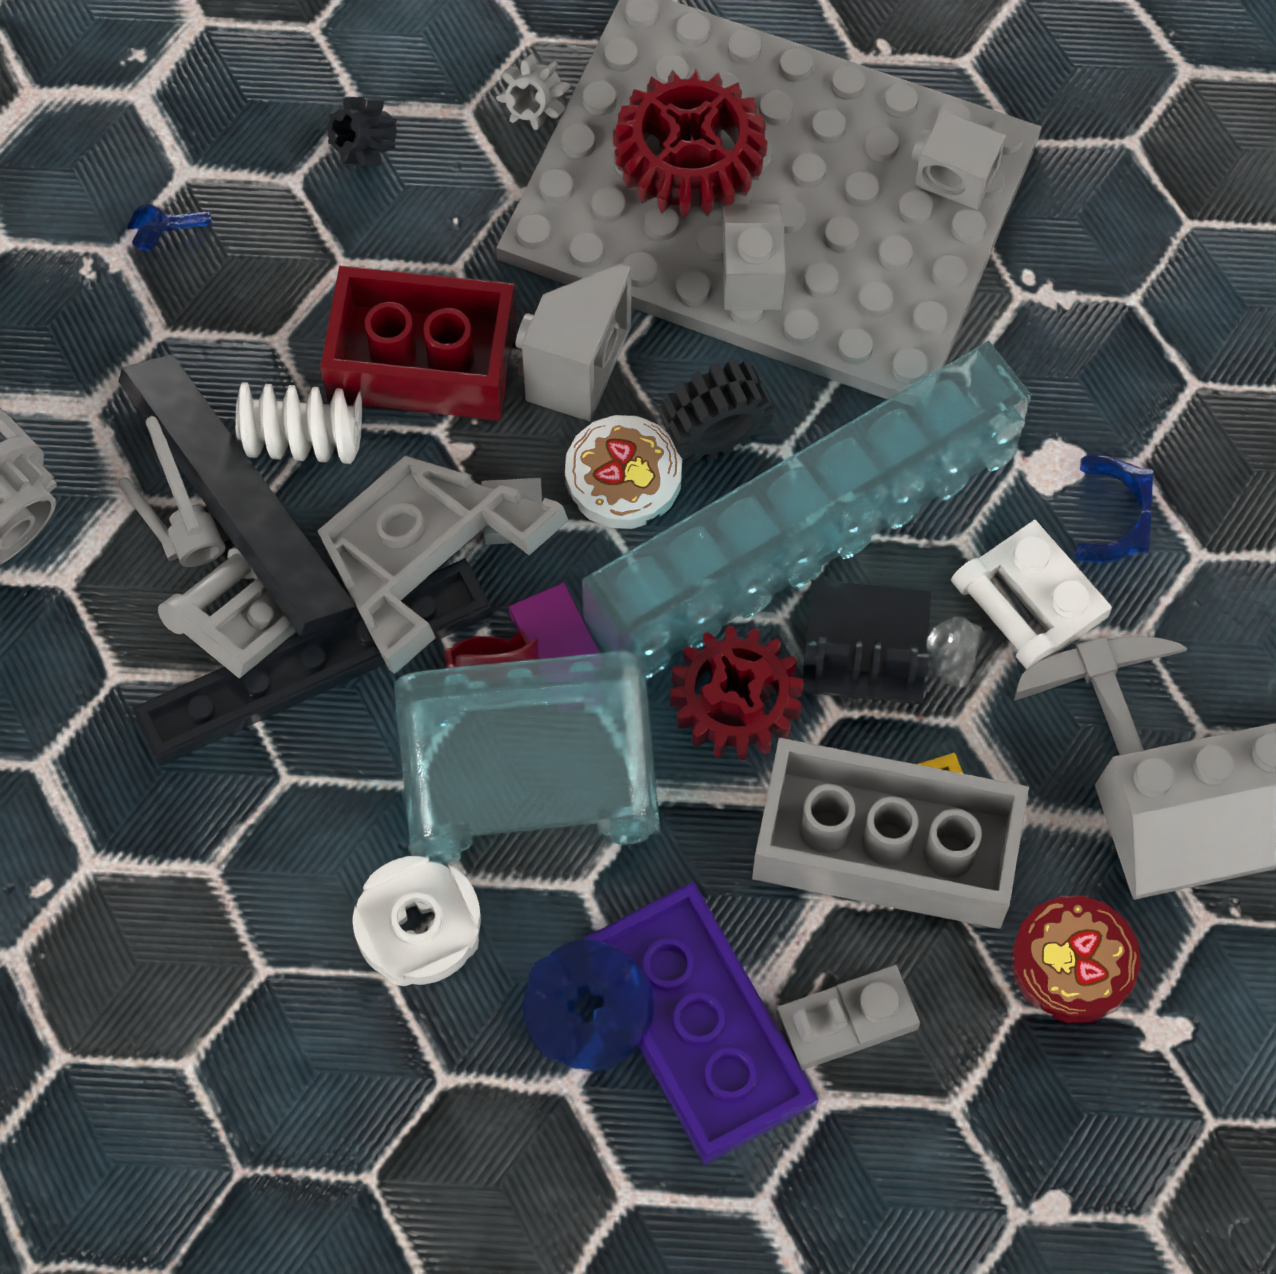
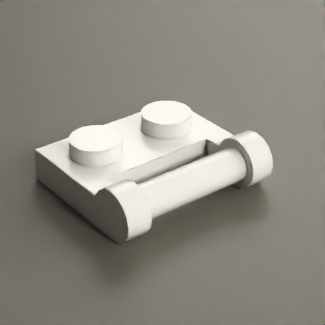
[951,520,1112,670]

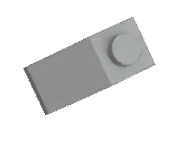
[722,204,786,310]

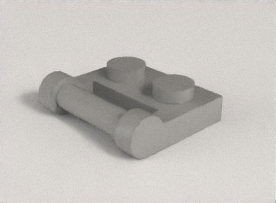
[158,546,296,679]

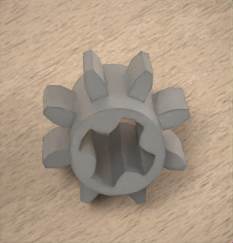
[497,54,570,130]

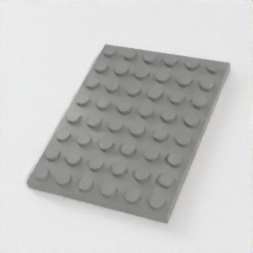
[496,0,1042,413]

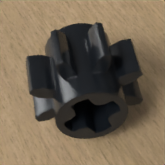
[327,97,397,166]

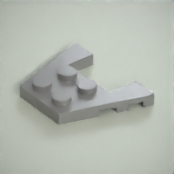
[317,456,568,674]

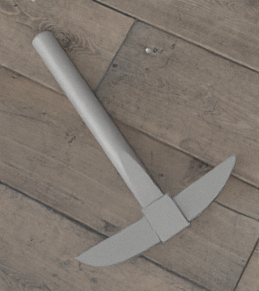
[1014,636,1187,755]

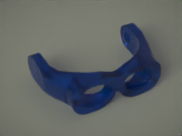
[1075,455,1153,563]

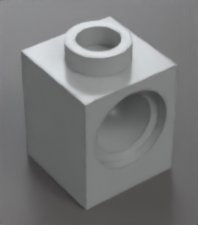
[911,110,1006,210]

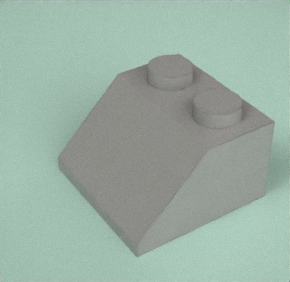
[516,264,631,422]

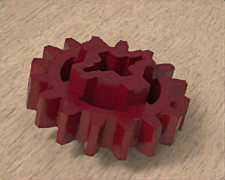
[670,626,804,760]

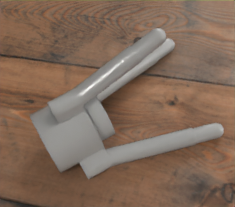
[119,416,230,567]

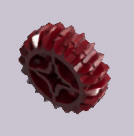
[613,68,768,219]

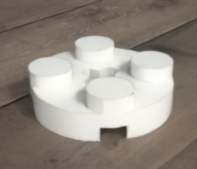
[352,856,481,986]

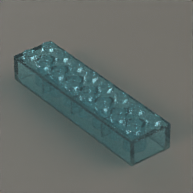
[582,341,1031,685]

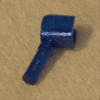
[127,204,212,250]

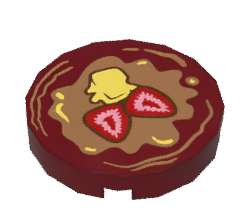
[1011,896,1141,1023]

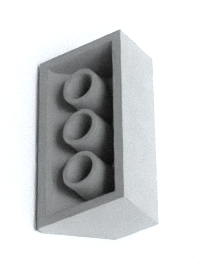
[1095,723,1276,900]

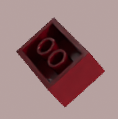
[320,265,517,421]

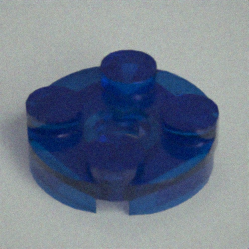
[523,940,654,1072]

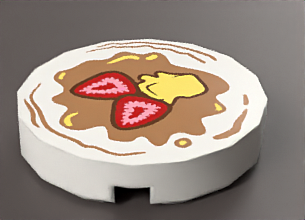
[565,415,682,529]

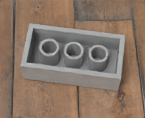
[752,738,1029,929]

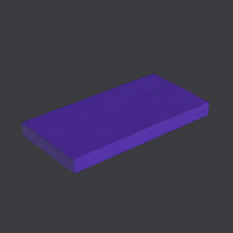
[582,881,819,1165]

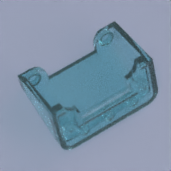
[394,652,660,864]

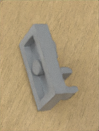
[776,965,920,1070]

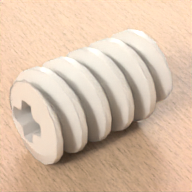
[235,382,362,464]

